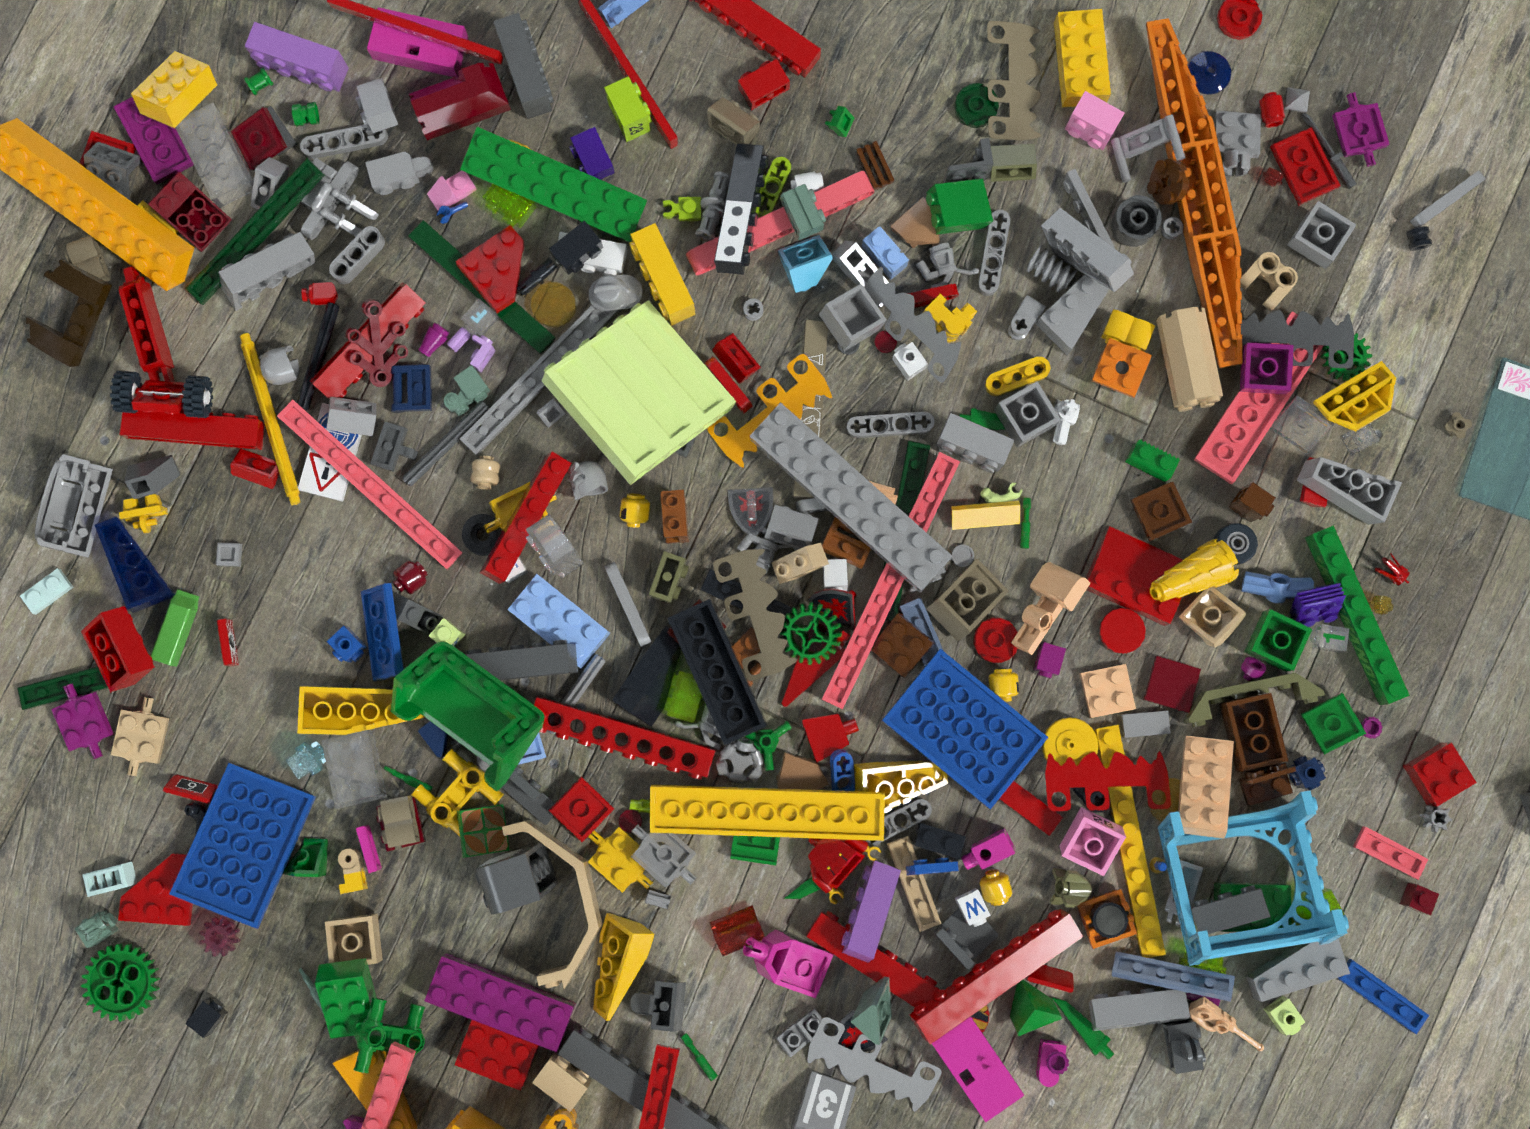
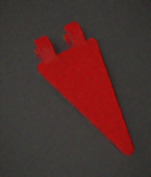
[782,621,851,707]

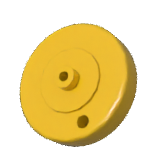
[1042,717,1098,766]

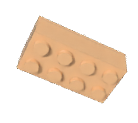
[1178,736,1234,839]

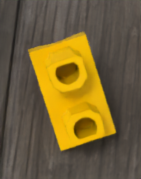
[119,494,168,534]

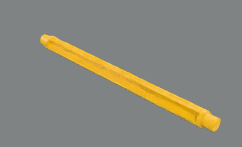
[240,333,301,505]

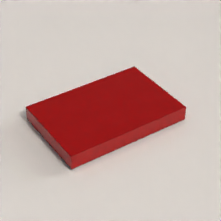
[1270,127,1341,206]

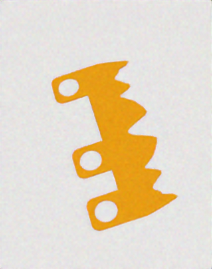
[708,354,832,468]

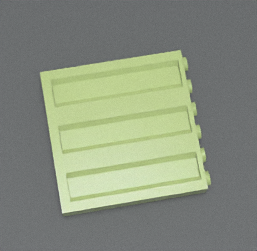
[542,300,736,485]

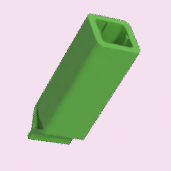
[151,589,199,667]

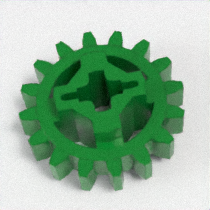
[1320,333,1372,381]

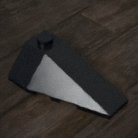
[612,626,682,727]

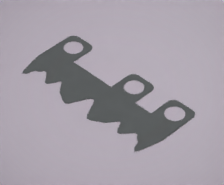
[1241,310,1354,369]

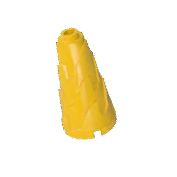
[1150,539,1239,602]

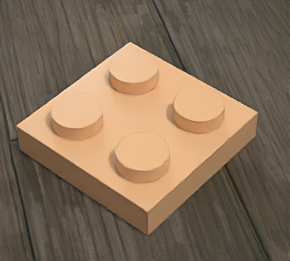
[1080,664,1136,718]

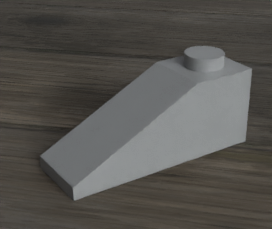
[832,240,896,307]

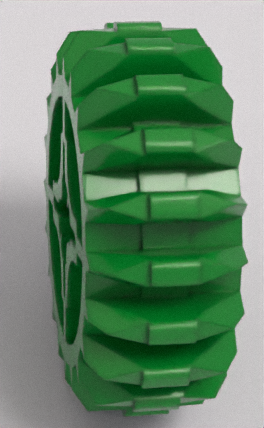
[780,602,842,665]

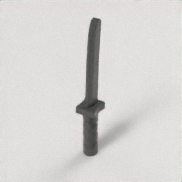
[1302,113,1357,189]

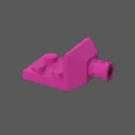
[743,929,834,998]

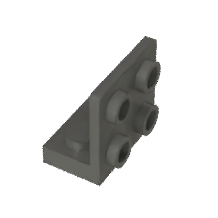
[944,138,993,183]
[84,142,140,200]
[934,908,999,970]

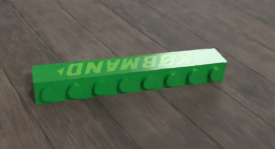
[1304,525,1410,705]

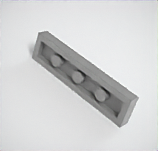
[1063,169,1115,248]

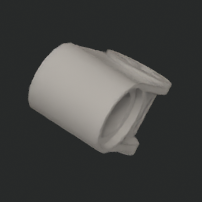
[1008,295,1046,340]

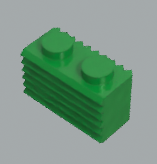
[1125,439,1180,482]

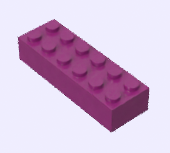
[424,953,576,1052]

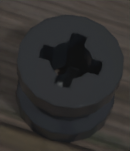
[1406,226,1433,251]

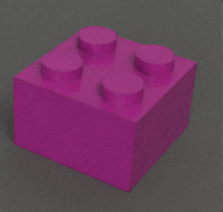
[1239,343,1294,394]

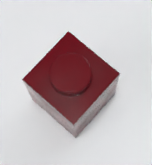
[1399,883,1439,916]

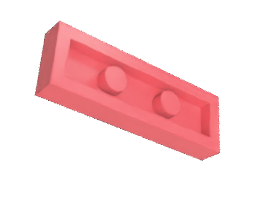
[1353,826,1428,880]

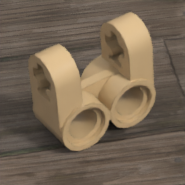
[1240,252,1298,312]

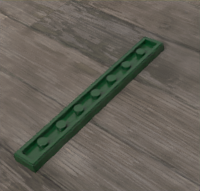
[185,158,325,305]
[408,220,556,355]
[882,441,931,622]

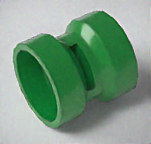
[292,102,320,127]

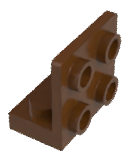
[1238,763,1296,806]

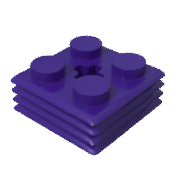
[1289,583,1346,627]

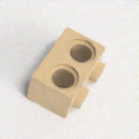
[771,543,829,584]

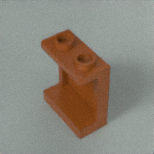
[661,489,689,544]

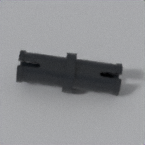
[517,257,558,297]

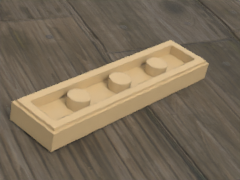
[886,835,942,932]

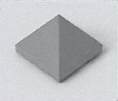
[1284,87,1310,113]
[536,398,566,428]

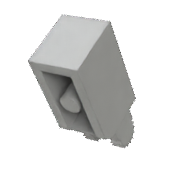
[365,152,434,195]

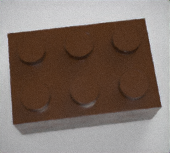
[1219,693,1288,771]

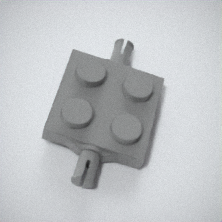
[631,825,697,888]

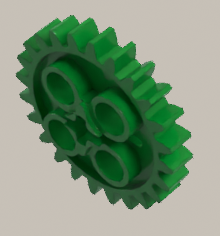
[81,943,160,1022]

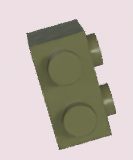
[990,144,1037,182]
[649,551,689,604]

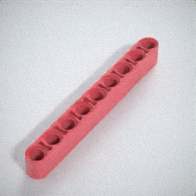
[686,171,875,275]

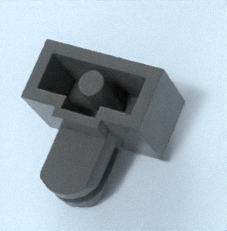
[630,980,686,1032]
[1162,1018,1206,1074]

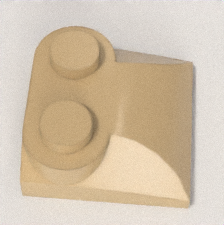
[1179,587,1246,648]

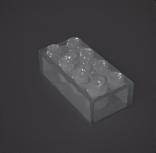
[175,103,254,208]
[525,514,584,578]

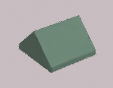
[851,976,892,1045]

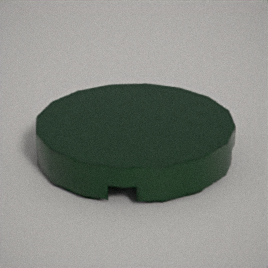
[954,83,999,128]

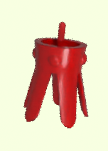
[1374,553,1410,586]

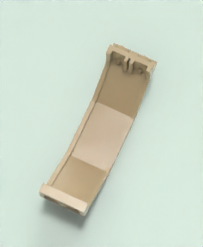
[502,820,603,989]

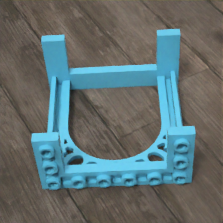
[1158,791,1349,966]

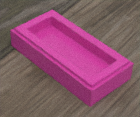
[356,825,382,873]

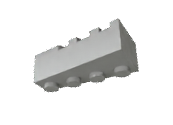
[1041,208,1134,292]
[1036,275,1109,355]
[1246,939,1350,1002]

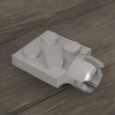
[1214,111,1261,177]

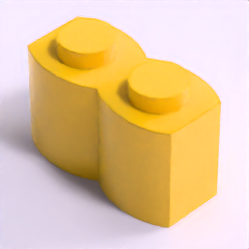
[1101,309,1155,352]

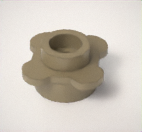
[1445,412,1472,439]

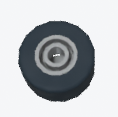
[1214,523,1258,565]

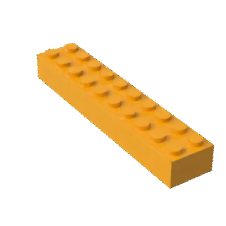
[0,118,195,291]

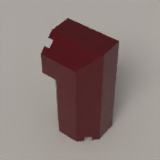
[409,62,511,141]

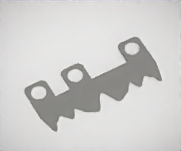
[865,267,961,383]
[807,1017,942,1112]

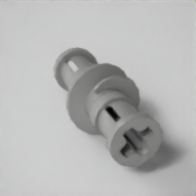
[695,171,731,241]

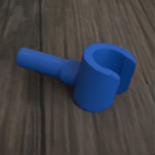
[436,202,468,224]

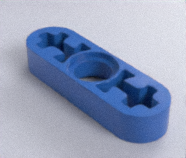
[830,749,855,791]

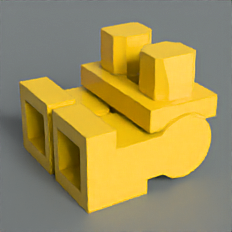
[923,294,977,343]

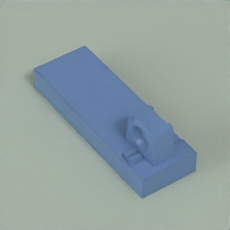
[598,0,649,28]

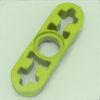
[756,157,791,218]

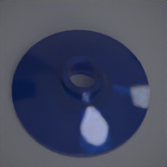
[1188,51,1231,95]

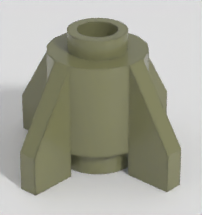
[1050,868,1092,908]

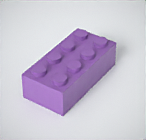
[245,22,349,92]

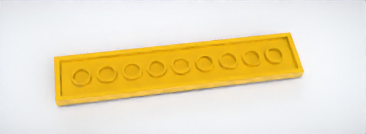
[650,785,885,841]

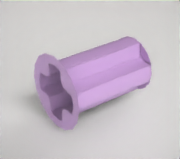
[447,325,471,352]

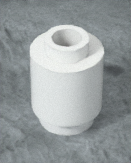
[790,171,824,192]

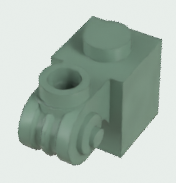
[444,365,490,416]
[75,910,119,948]

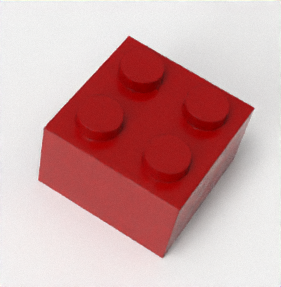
[1403,742,1477,806]

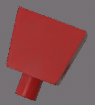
[802,714,859,762]

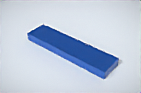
[1338,959,1429,1035]

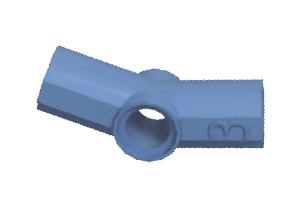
[1241,571,1314,603]

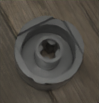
[1111,195,1162,247]

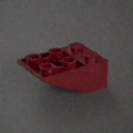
[147,171,232,252]

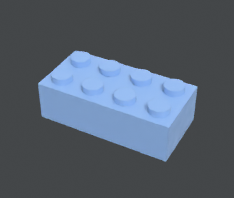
[507,574,610,669]

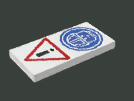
[298,403,362,502]

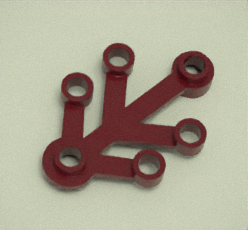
[346,299,408,387]

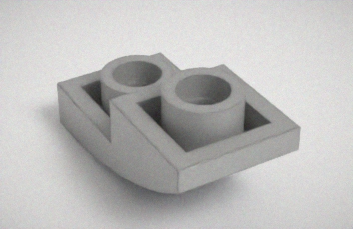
[775,1008,829,1057]

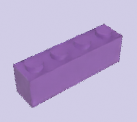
[841,861,901,963]

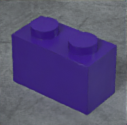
[569,127,615,180]

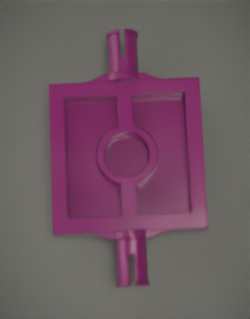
[1332,92,1390,167]
[51,683,114,760]

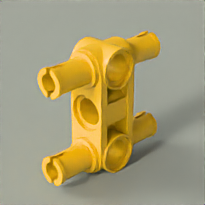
[411,749,504,836]

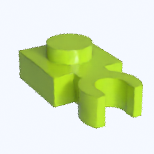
[663,197,702,221]

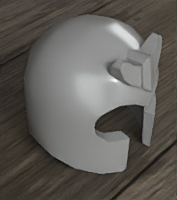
[259,346,299,385]
[567,461,608,500]

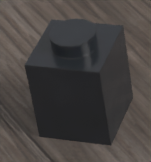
[185,998,228,1038]

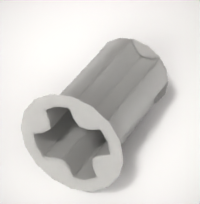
[644,889,671,909]

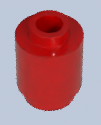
[1259,92,1285,128]

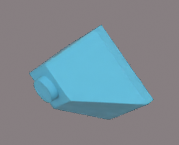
[778,235,833,293]

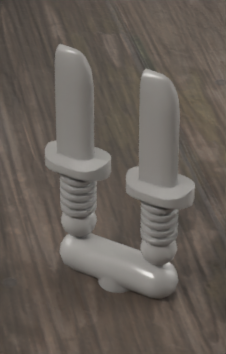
[311,182,379,237]

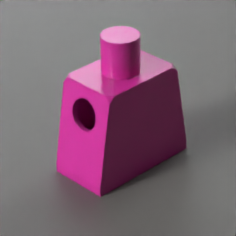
[961,827,1016,870]

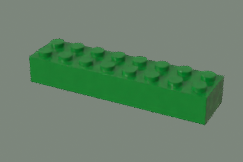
[460,127,647,242]

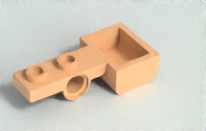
[1011,562,1090,655]

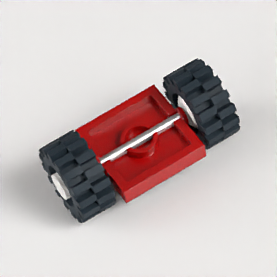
[110,371,213,418]

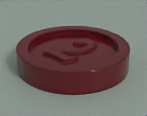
[874,330,897,353]
[619,810,642,833]

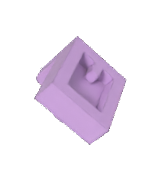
[470,334,496,373]

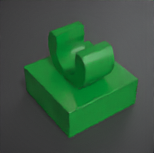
[825,106,855,138]

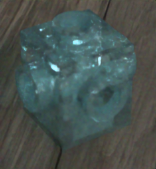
[286,741,329,779]

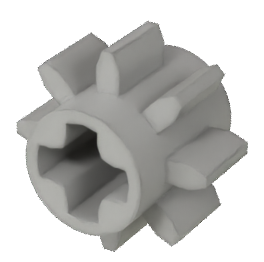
[1420,805,1452,832]

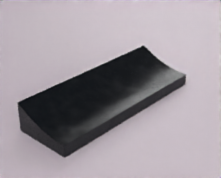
[668,599,768,745]

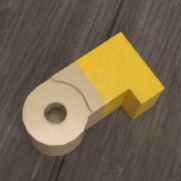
[338,848,368,894]

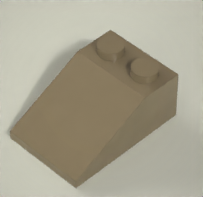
[926,559,1009,642]

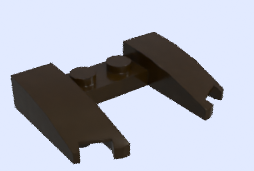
[26,259,112,367]

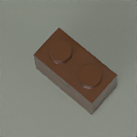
[1229,482,1276,522]

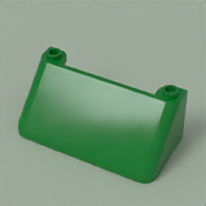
[391,642,545,791]

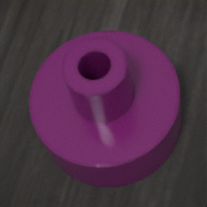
[1241,657,1266,681]

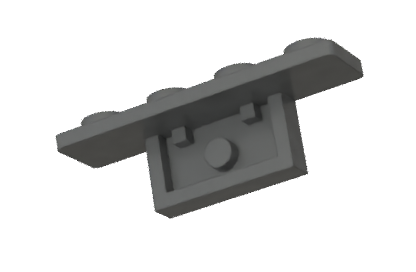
[477,764,555,825]

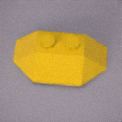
[1313,361,1396,432]

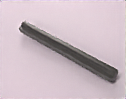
[402,401,490,486]

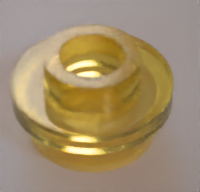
[1369,596,1394,615]

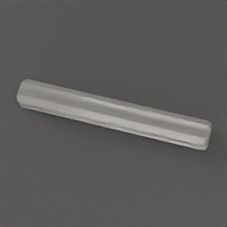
[547,654,605,734]

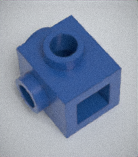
[327,626,367,663]

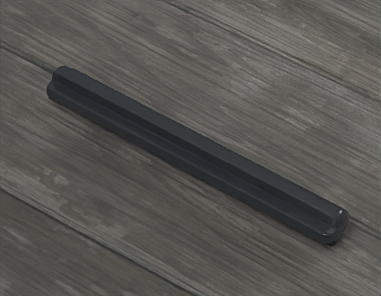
[297,302,340,411]

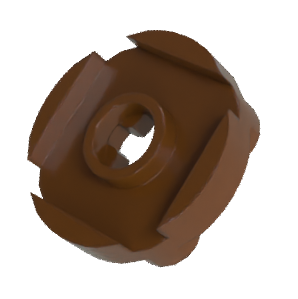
[1147,159,1189,205]

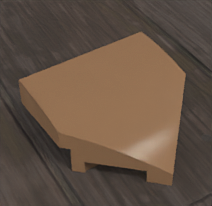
[891,197,940,248]
[776,752,828,790]

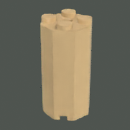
[1156,307,1223,412]

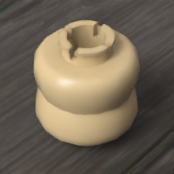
[470,456,500,490]

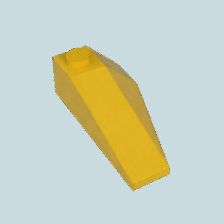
[854,760,948,813]
[593,913,655,1021]

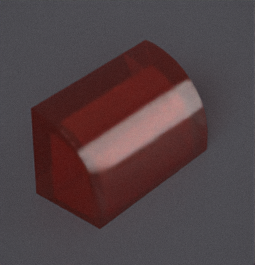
[709,905,765,956]

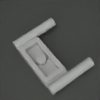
[1111,115,1185,183]

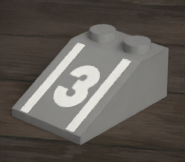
[792,1071,856,1129]

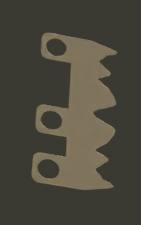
[987,21,1041,141]
[713,549,798,681]

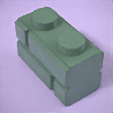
[780,184,826,240]

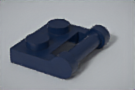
[391,365,432,413]

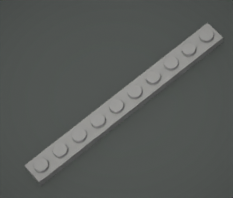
[460,305,621,456]

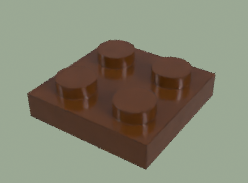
[1130,481,1192,541]
[871,613,935,678]

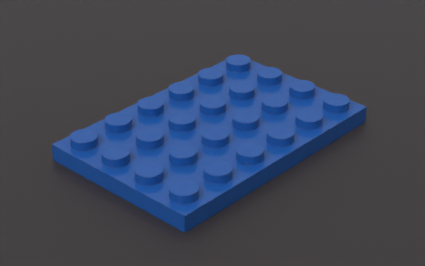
[881,649,1048,810]
[169,763,316,929]

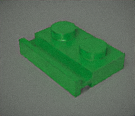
[730,836,780,866]

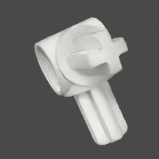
[1053,399,1080,445]

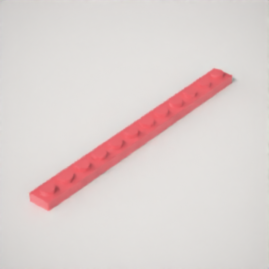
[822,452,960,710]

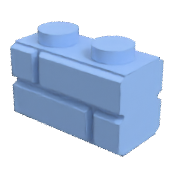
[861,226,909,280]

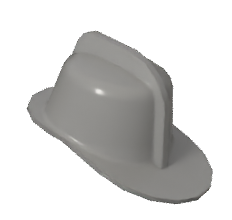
[589,274,643,311]

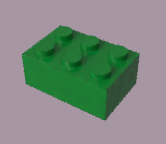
[1214,882,1292,932]
[315,958,377,1039]

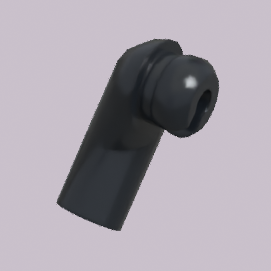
[185,802,207,834]

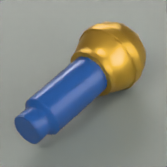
[1149,857,1167,874]

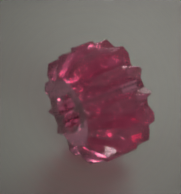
[199,916,240,957]

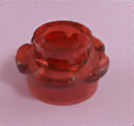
[1263,167,1284,187]

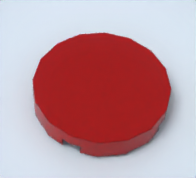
[1217,0,1263,40]
[1099,608,1146,654]
[973,618,1018,663]

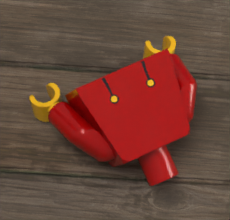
[808,838,881,904]

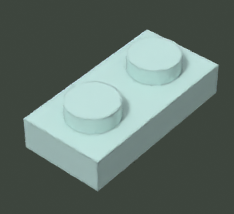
[20,568,74,615]

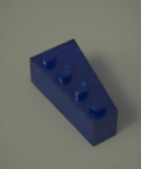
[94,516,176,613]

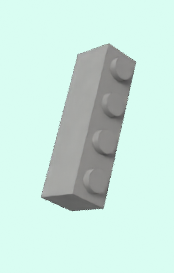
[1088,987,1190,1031]

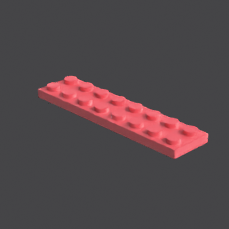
[1193,311,1324,485]

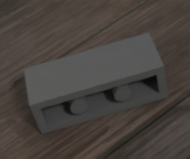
[1191,885,1270,934]

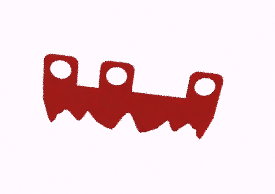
[1045,751,1171,811]

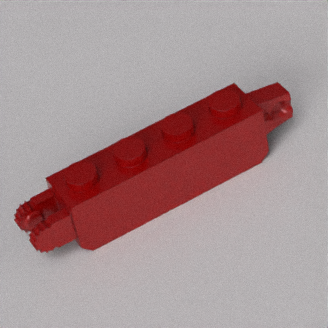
[118,266,175,382]

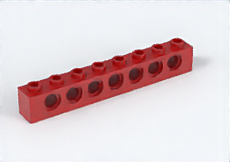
[534,696,715,780]

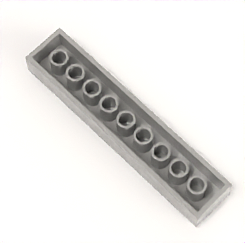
[750,402,953,593]

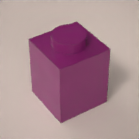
[1033,642,1066,679]

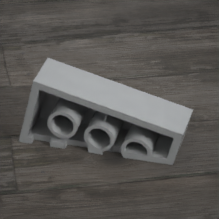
[219,232,315,311]
[1297,457,1402,525]

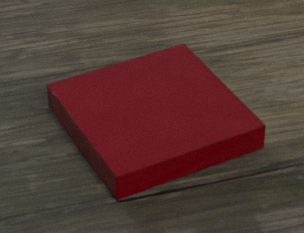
[230,107,287,171]
[1143,656,1201,713]

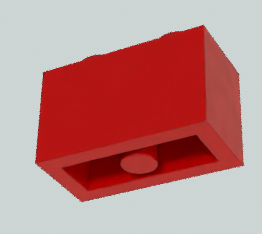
[738,59,790,111]

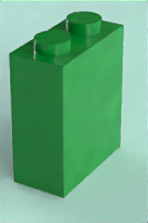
[926,178,993,235]

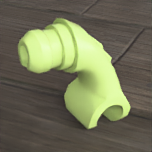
[980,483,1023,503]

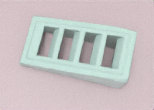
[82,862,137,897]

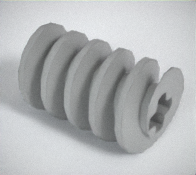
[1027,246,1078,292]

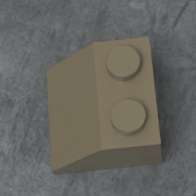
[707,97,760,145]

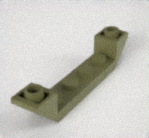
[1183,673,1325,727]

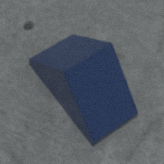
[418,721,449,757]

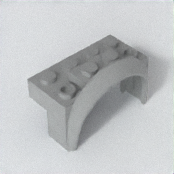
[34,454,113,558]

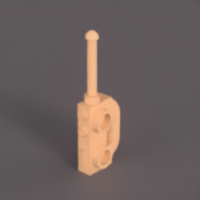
[1189,997,1264,1051]

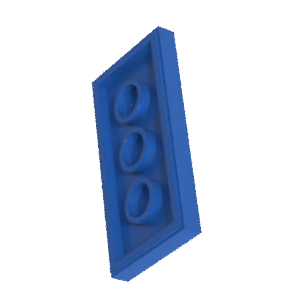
[361,583,403,682]

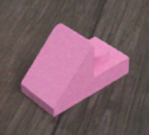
[427,170,477,210]

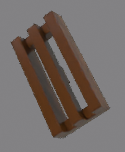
[856,141,894,191]

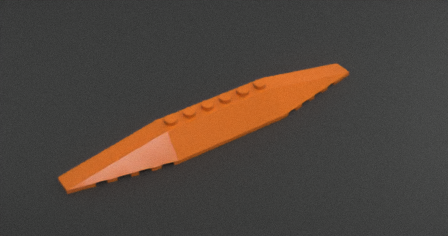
[1146,18,1242,368]

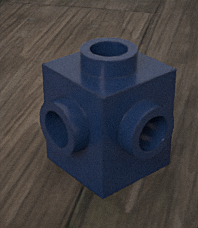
[1289,755,1326,791]

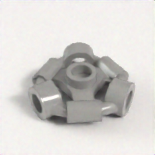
[716,738,763,784]

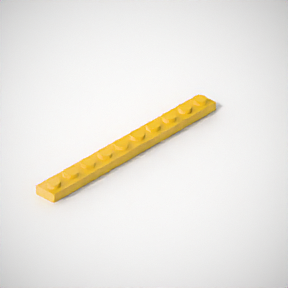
[1094,725,1166,958]

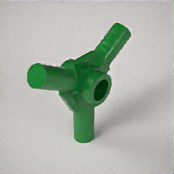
[745,721,792,771]

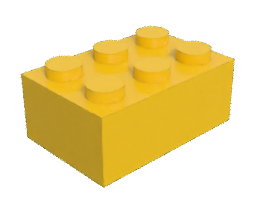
[131,51,217,128]

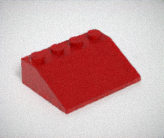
[1086,526,1183,626]

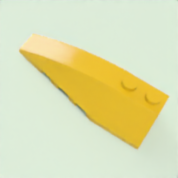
[297,686,425,735]

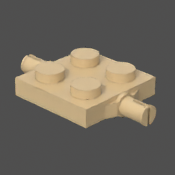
[111,697,169,776]

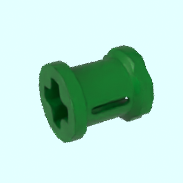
[244,67,274,96]

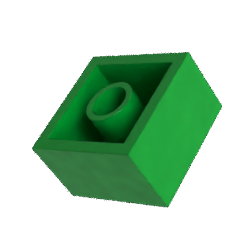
[1244,609,1312,672]

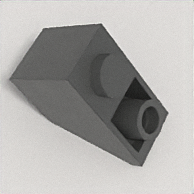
[125,455,180,499]
[393,592,443,635]

